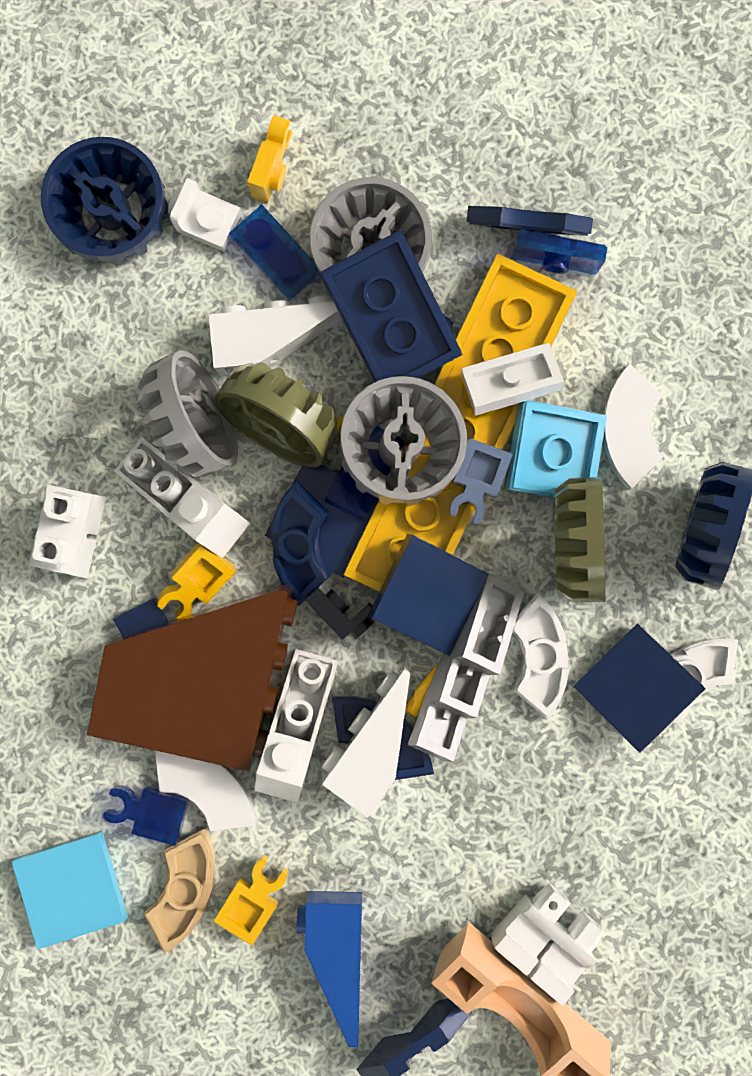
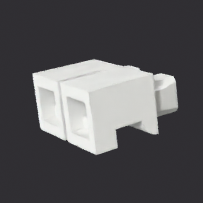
[28,485,106,578]
[490,883,604,1006]

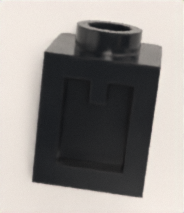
[305,588,375,640]

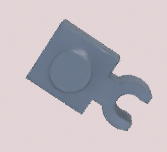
[449,438,513,525]

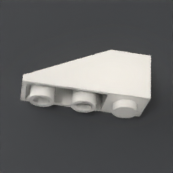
[208,296,342,377]
[114,437,250,558]
[254,649,338,803]
[321,666,410,818]

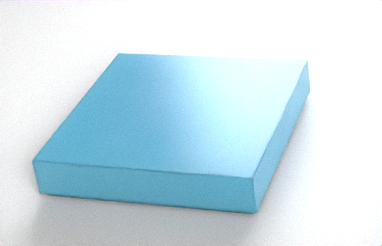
[504,400,607,498]
[11,831,128,950]

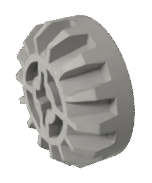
[310,177,432,272]
[137,350,238,477]
[339,376,467,506]

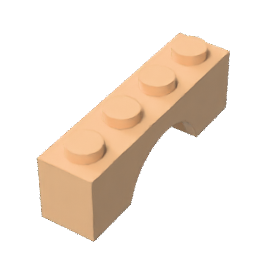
[431,923,611,1076]

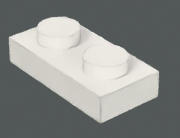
[461,343,564,416]

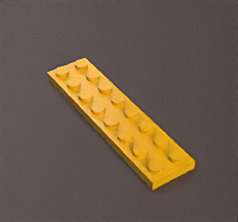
[344,253,578,592]

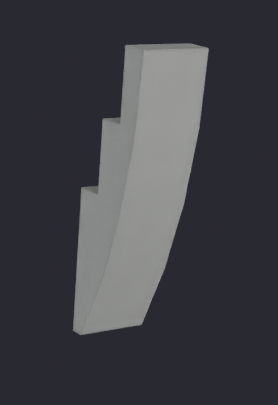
[408,573,525,762]

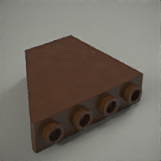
[87,584,298,771]

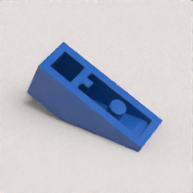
[296,891,362,1047]

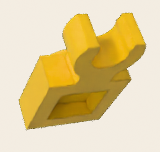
[247,115,293,203]
[157,542,236,619]
[214,854,288,946]

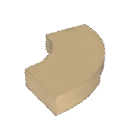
[143,827,215,954]

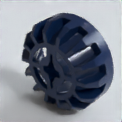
[41,137,168,265]
[675,462,752,590]

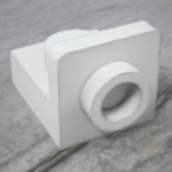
[168,178,242,252]

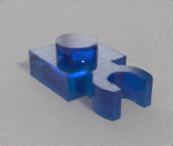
[102,785,190,846]

